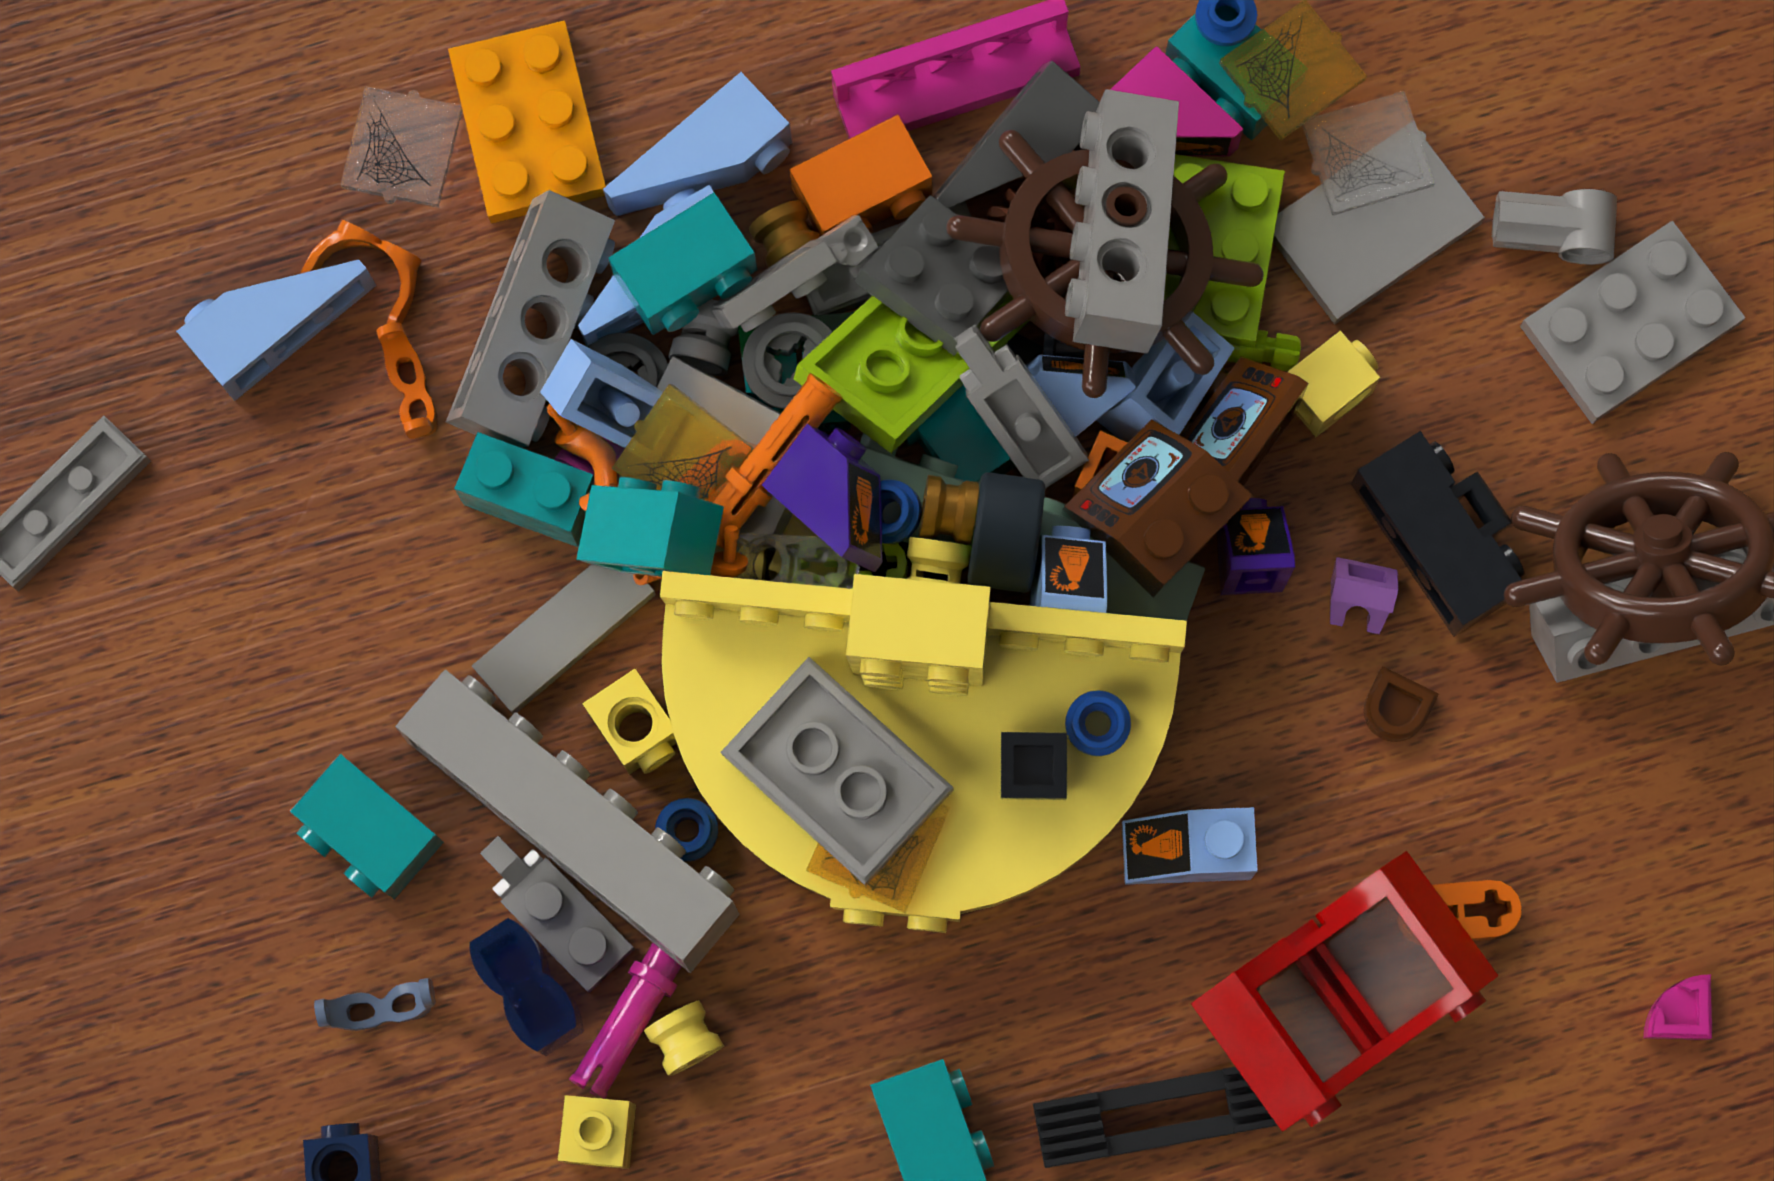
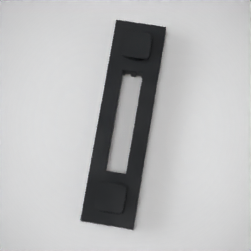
[1033,1067,1298,1168]

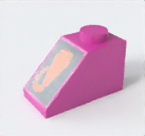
[1110,46,1243,157]

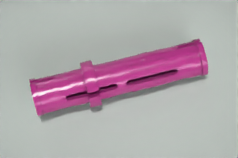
[569,942,682,1099]

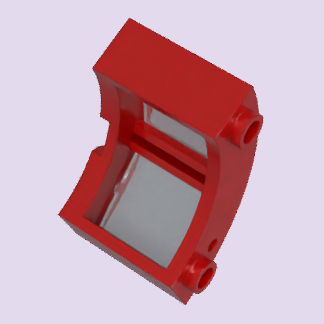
[1191,851,1499,1132]

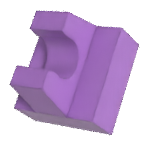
[1330,557,1398,634]

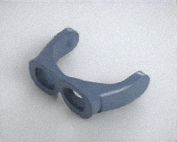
[314,978,436,1031]

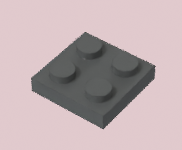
[855,195,1010,356]

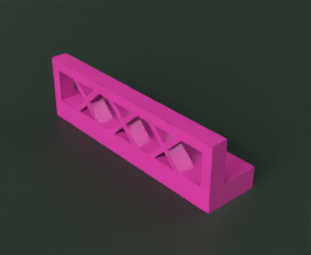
[831,0,1081,139]

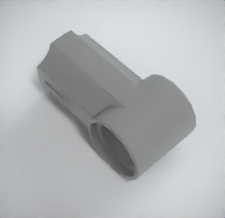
[1491,189,1617,265]

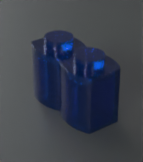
[470,918,584,1056]

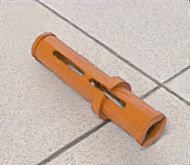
[713,373,843,549]

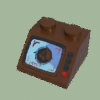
[1180,357,1309,486]
[1063,419,1253,598]

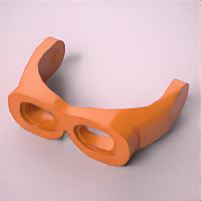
[300,220,422,324]
[376,322,437,439]

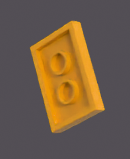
[448,20,606,224]

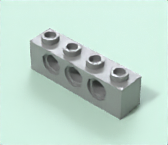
[446,190,615,448]

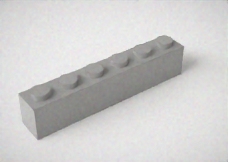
[395,669,740,973]

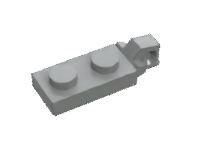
[711,215,878,332]
[954,324,1089,489]
[480,836,635,993]

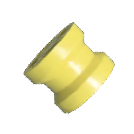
[644,1000,724,1076]

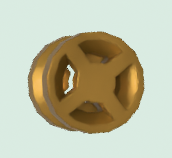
[749,200,821,268]
[919,475,979,545]

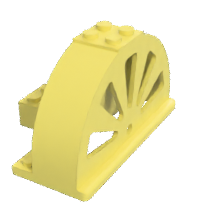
[660,571,1187,933]

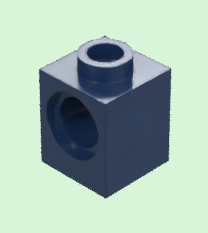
[303,1123,381,1181]

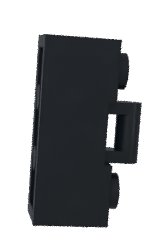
[1351,431,1525,637]

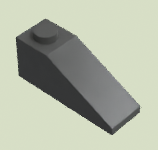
[932,61,1100,208]

